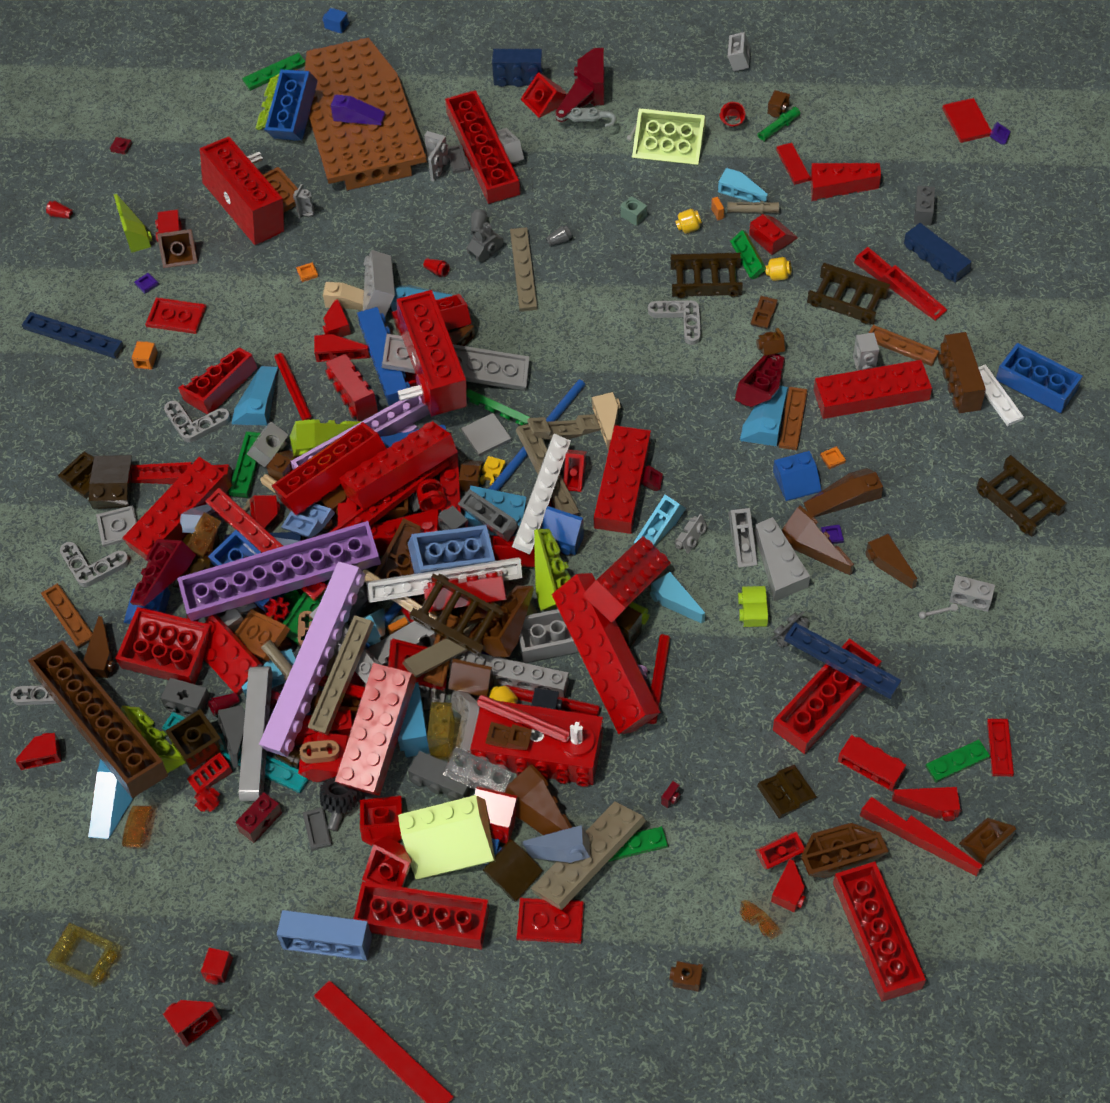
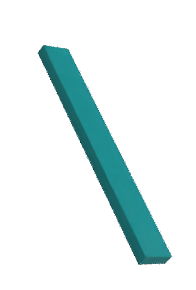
[162,712,309,794]

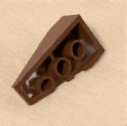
[803,468,883,517]
[468,586,534,657]

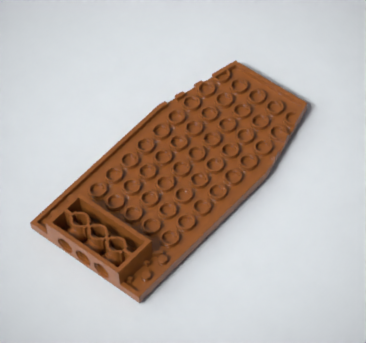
[305,38,427,190]

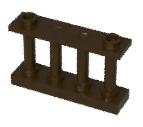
[670,253,743,298]
[807,263,890,325]
[976,455,1067,537]
[409,573,504,657]

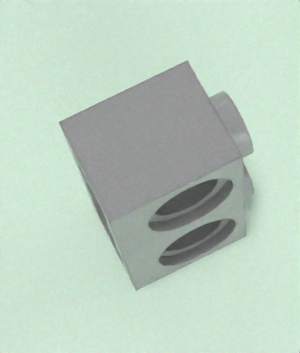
[853,333,879,371]
[949,575,995,612]

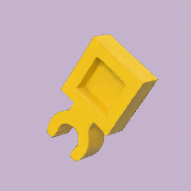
[480,456,506,486]

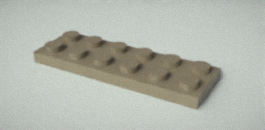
[531,802,646,910]

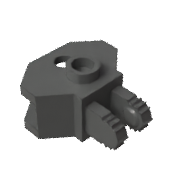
[467,222,504,262]

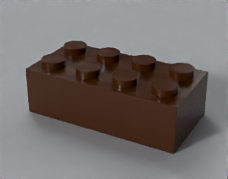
[938,332,986,414]

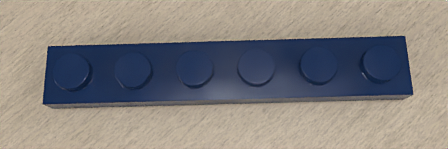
[22,312,124,358]
[784,622,902,699]

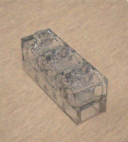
[442,747,512,793]

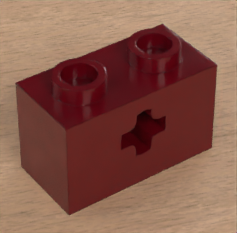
[235,792,282,843]

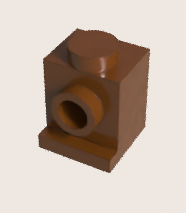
[767,90,790,117]
[756,328,785,356]
[669,961,703,992]

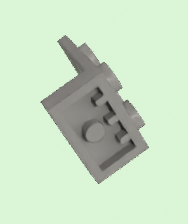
[424,131,449,181]

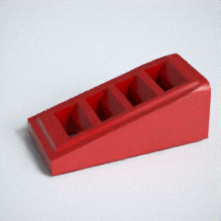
[187,753,233,793]

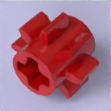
[265,597,290,621]
[194,787,220,812]

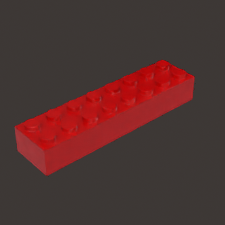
[445,90,520,204]
[551,573,660,735]

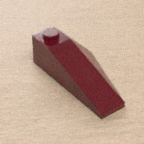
[735,353,784,407]
[130,539,196,606]

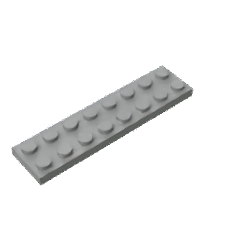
[382,334,529,391]

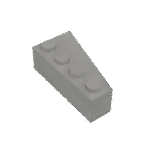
[363,250,395,317]
[755,517,810,602]
[368,621,435,666]

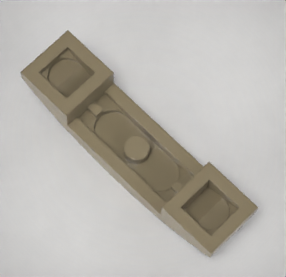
[527,414,600,440]

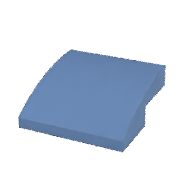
[281,503,335,538]

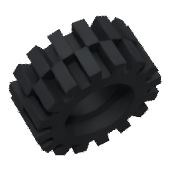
[320,777,357,813]

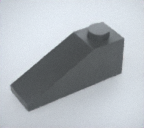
[458,489,519,542]
[218,705,245,768]

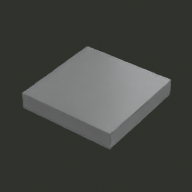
[461,413,511,457]
[96,505,137,547]

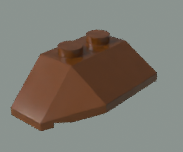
[801,823,888,878]

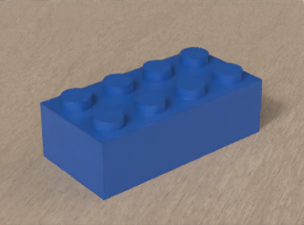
[265,70,318,141]
[996,343,1083,413]
[208,530,288,613]

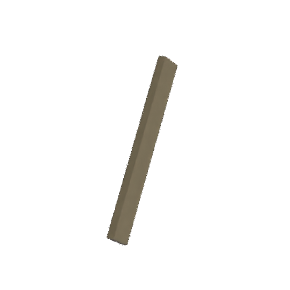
[403,602,538,678]

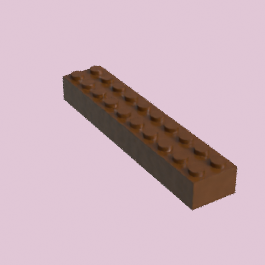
[28,640,168,798]

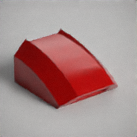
[360,796,403,846]

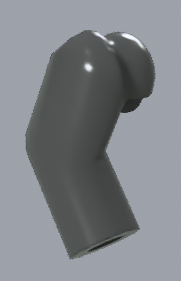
[327,808,342,831]

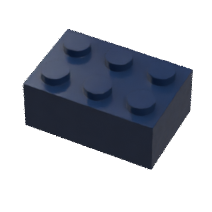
[492,49,543,87]

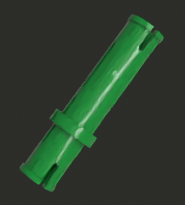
[757,107,800,142]

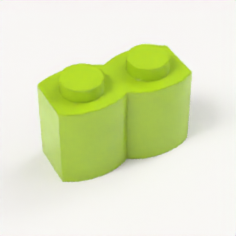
[738,586,768,627]

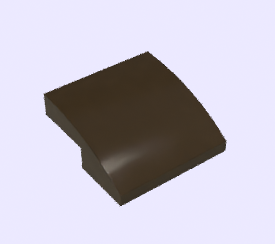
[58,451,94,499]
[757,765,817,819]
[483,839,543,902]

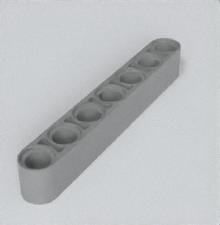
[239,666,272,802]

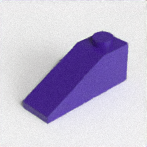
[331,95,385,125]

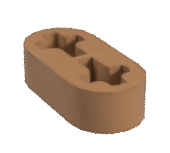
[298,611,313,647]
[300,740,339,763]

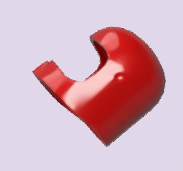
[719,102,745,127]
[416,479,447,512]

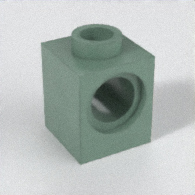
[620,196,647,226]

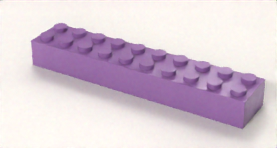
[177,521,381,621]

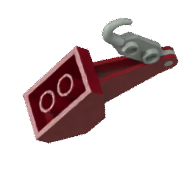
[555,48,617,127]

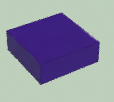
[990,122,1011,145]
[134,273,159,294]
[821,525,844,544]

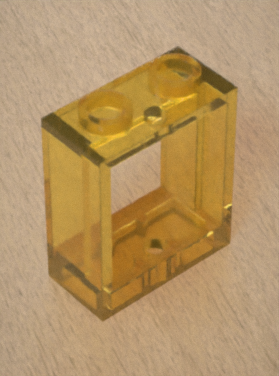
[427,702,456,761]
[46,922,117,987]

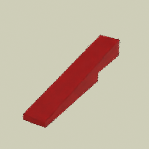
[854,247,947,321]
[131,462,233,484]
[860,797,982,877]

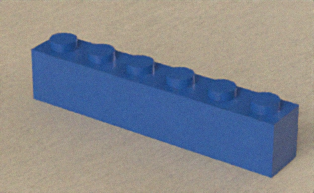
[357,307,410,406]

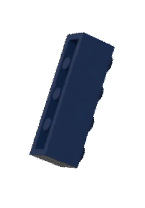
[904,223,972,283]

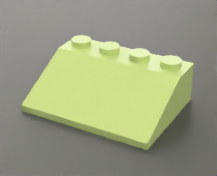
[632,109,706,165]
[398,795,495,880]

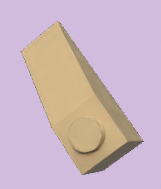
[323,282,364,310]
[592,392,621,450]

